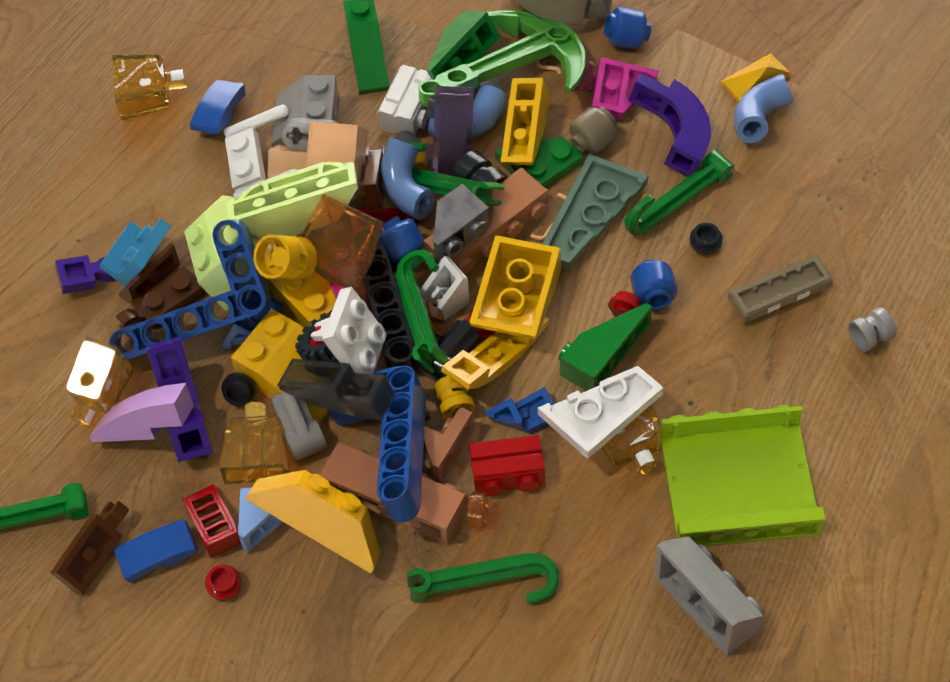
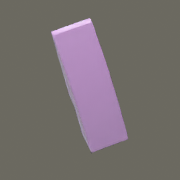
[90,383,194,442]

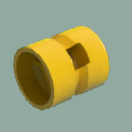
[253,234,317,280]

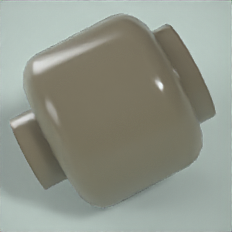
[569,107,617,154]

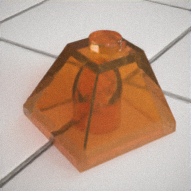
[300,194,383,292]

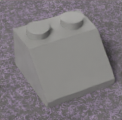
[272,75,339,147]

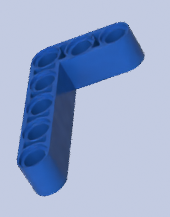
[108,219,272,360]
[320,365,426,523]

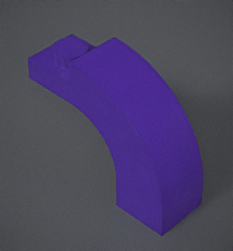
[628,73,711,176]
[147,337,213,462]

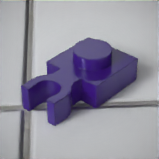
[55,255,116,294]

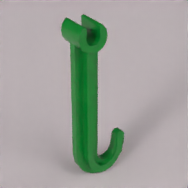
[408,142,505,206]
[624,150,734,235]
[395,250,448,373]
[0,483,89,530]
[407,553,559,604]

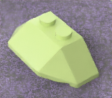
[227,162,358,238]
[184,195,257,314]

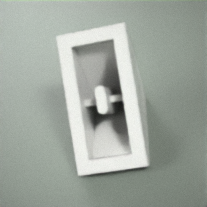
[420,256,470,320]

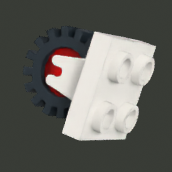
[295,286,387,386]

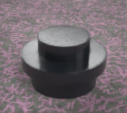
[689,223,723,255]
[221,372,256,406]

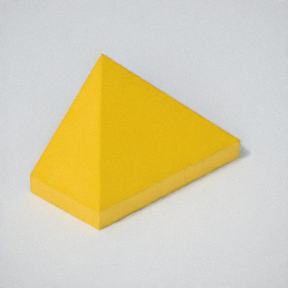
[721,53,790,102]

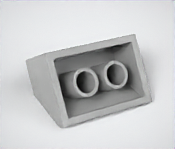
[654,536,763,656]

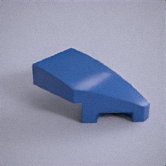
[221,290,283,349]
[485,387,554,434]

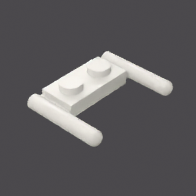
[224,104,297,198]

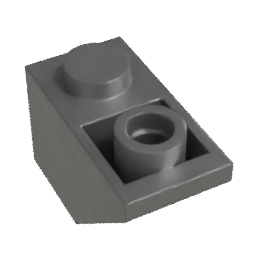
[433,184,490,263]

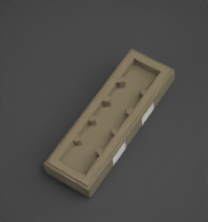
[728,255,833,323]

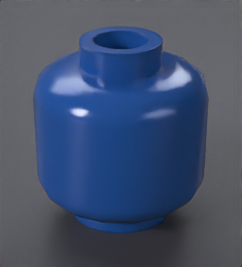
[604,6,651,49]
[377,216,425,264]
[630,259,677,310]

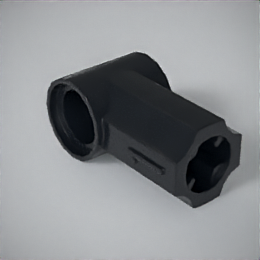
[415,319,481,382]

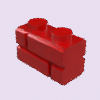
[469,435,545,496]

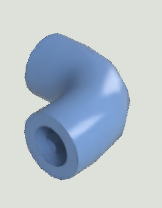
[734,74,794,143]
[428,85,508,141]
[380,137,434,220]

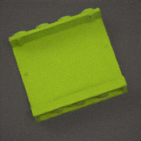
[660,405,826,547]

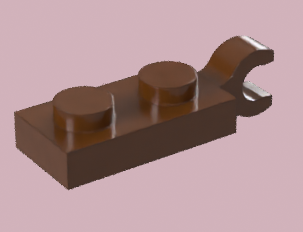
[359,145,386,213]
[116,266,206,336]
[50,501,129,594]

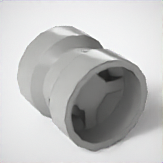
[848,307,897,352]

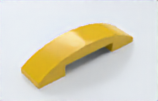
[441,317,550,389]

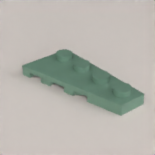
[542,154,649,270]

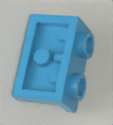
[100,218,171,286]

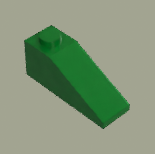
[343,0,390,95]
[426,11,501,80]
[558,303,652,391]

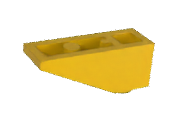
[501,78,550,165]

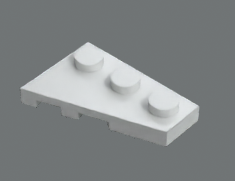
[538,366,663,459]

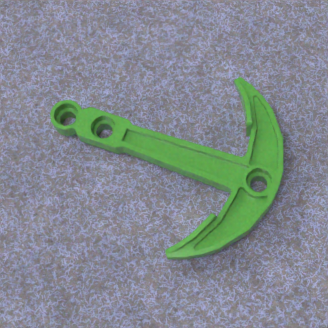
[418,10,585,108]

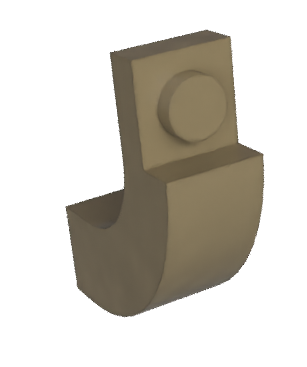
[515,0,612,25]

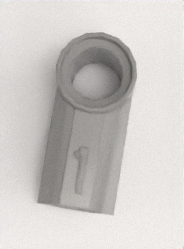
[271,387,327,462]

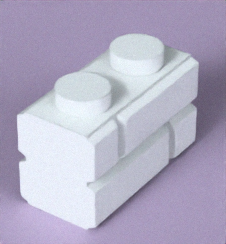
[377,65,431,135]

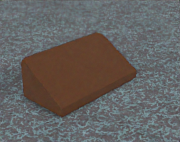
[119,243,180,305]

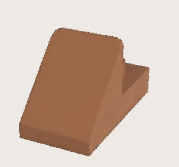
[423,407,474,484]

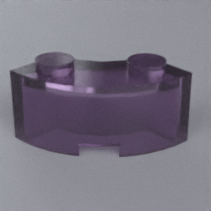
[426,86,474,175]

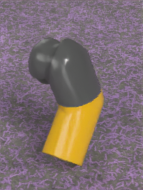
[394,131,428,170]

